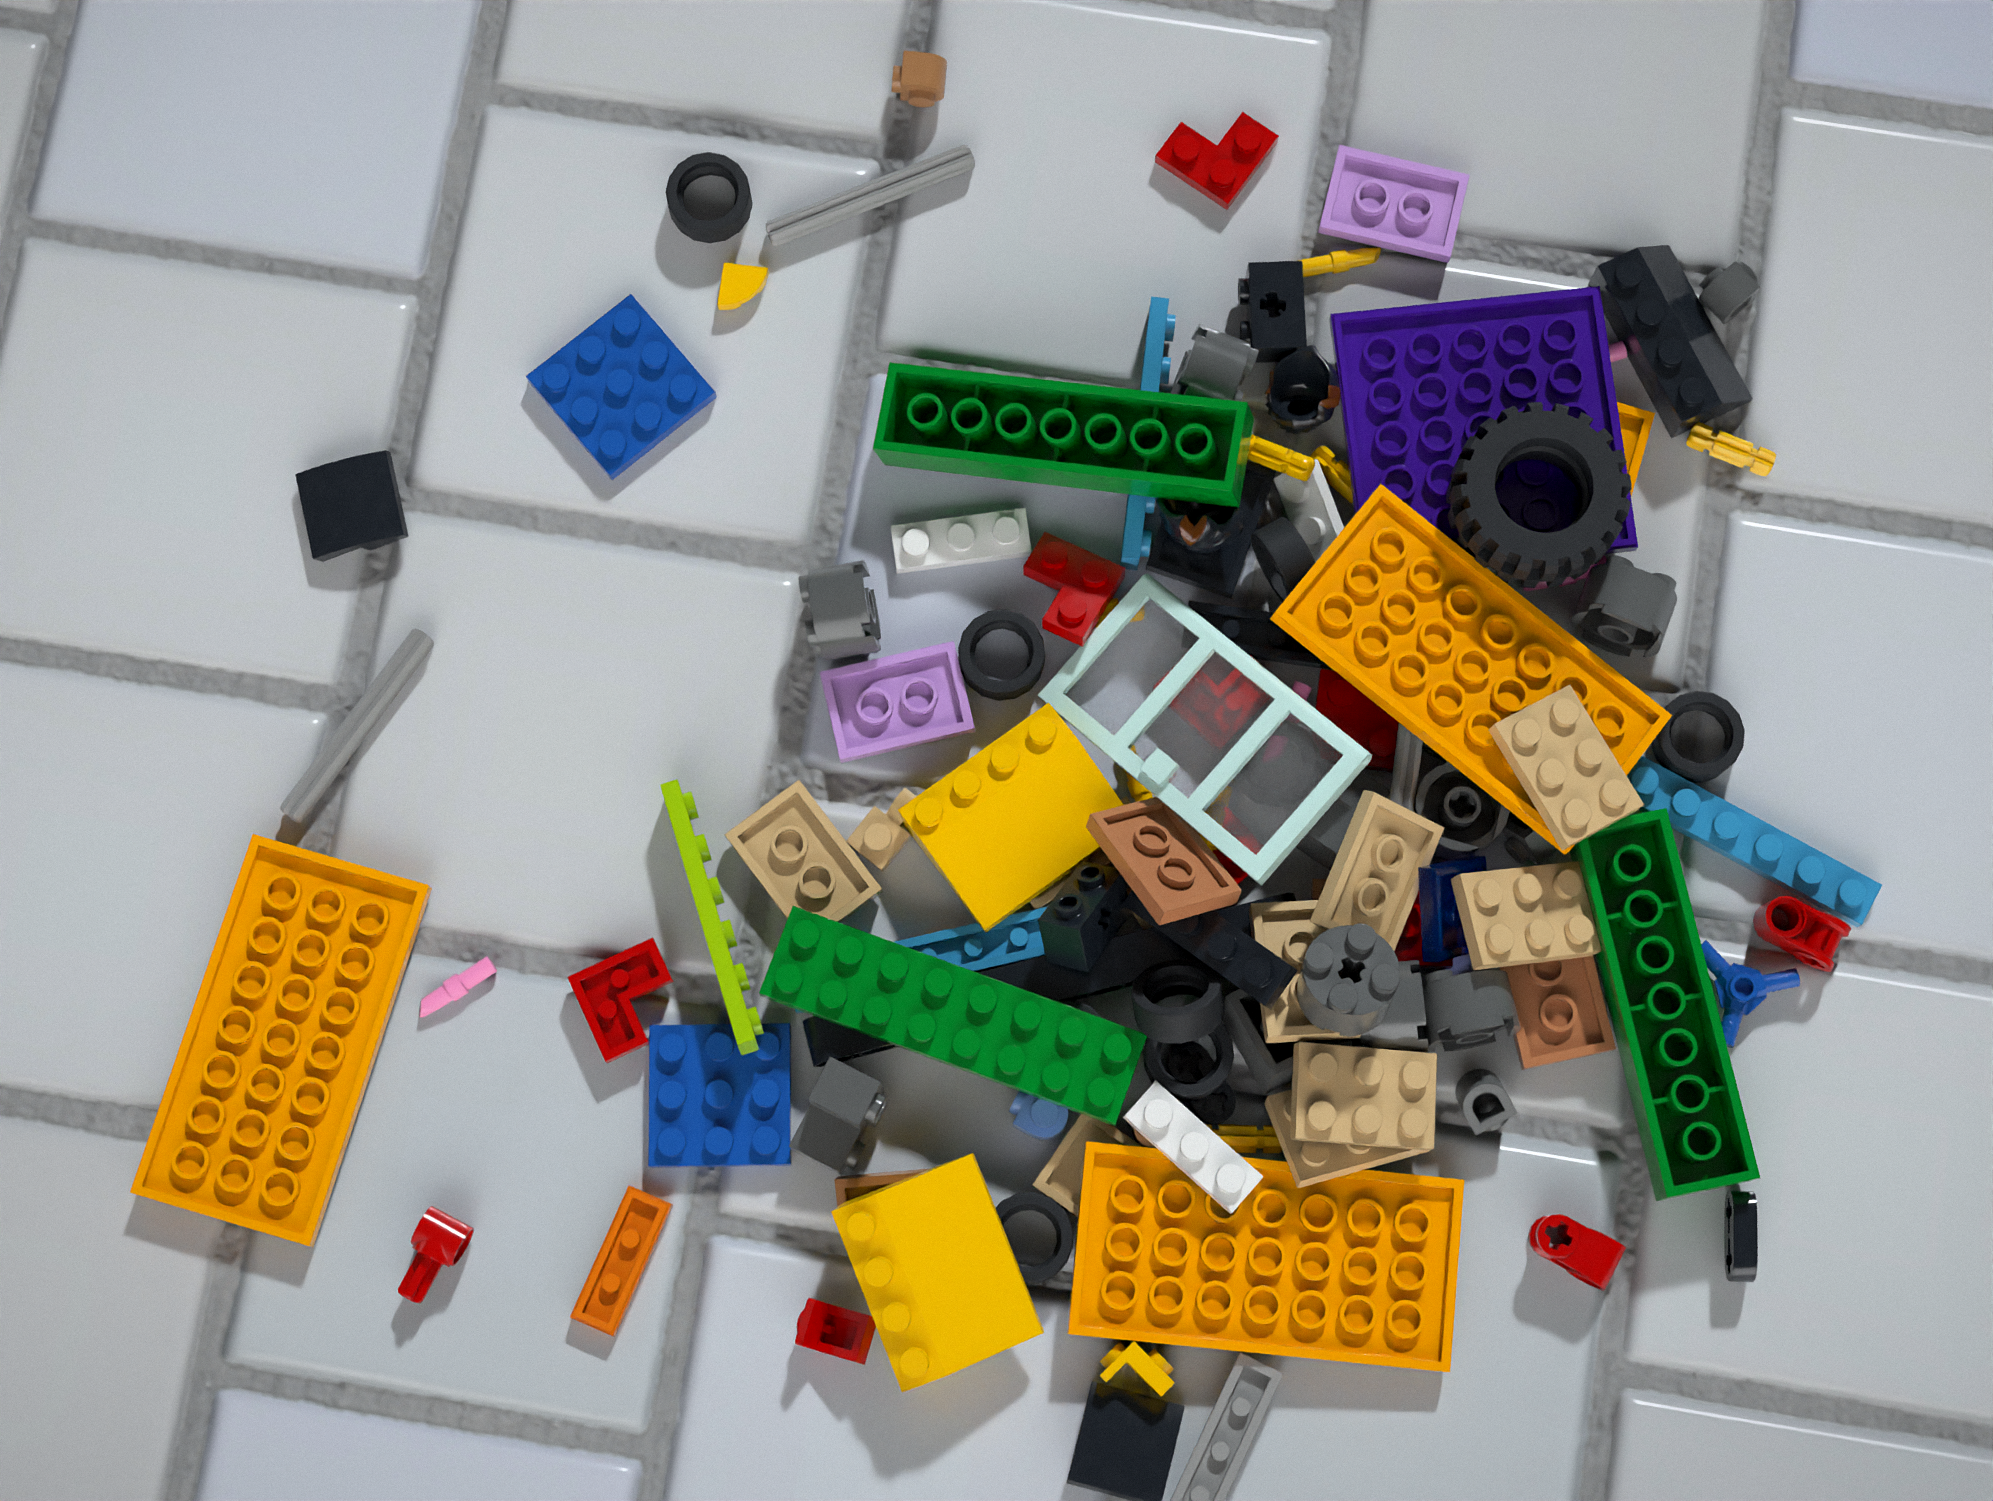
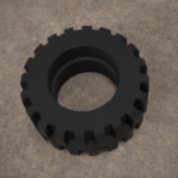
[1446,402,1632,588]

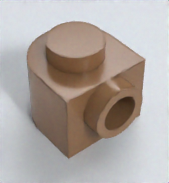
[891,50,947,108]

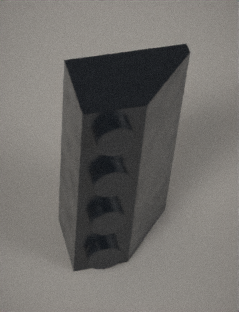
[1588,245,1753,439]

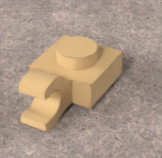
[846,788,917,872]

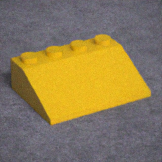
[898,703,1124,933]
[831,1153,1044,1393]

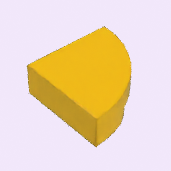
[717,263,769,310]

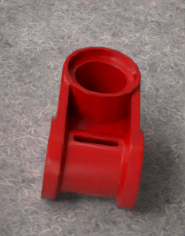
[1753,896,1851,972]
[1528,1214,1626,1291]

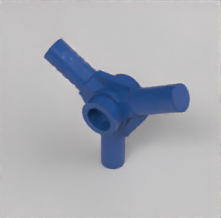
[1701,940,1800,1048]

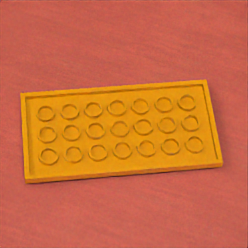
[1270,484,1672,855]
[130,834,432,1247]
[1067,1141,1464,1372]

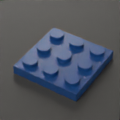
[526,294,717,480]
[648,1023,791,1168]

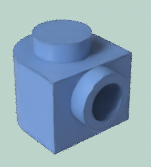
[1009,1091,1068,1140]

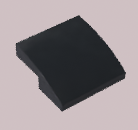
[295,450,409,562]
[1066,1381,1185,1501]

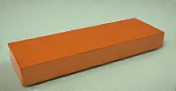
[570,1185,673,1337]

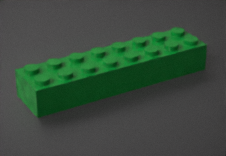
[873,362,1254,507]
[1570,808,1760,1201]

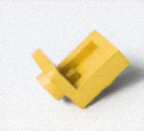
[1099,1341,1175,1397]

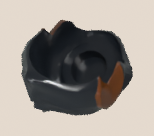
[1264,345,1341,435]
[1156,498,1245,553]

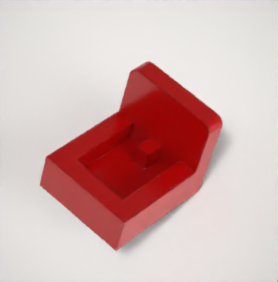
[795,1298,876,1365]

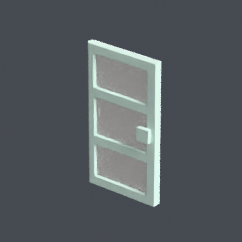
[1038,573,1372,886]

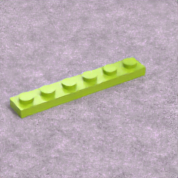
[660,779,764,1055]

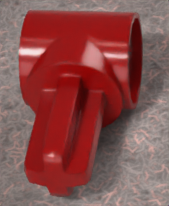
[398,1206,474,1304]

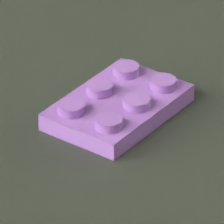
[1318,145,1470,263]
[820,641,975,763]

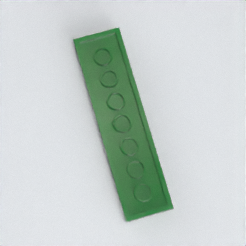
[759,906,1147,1126]

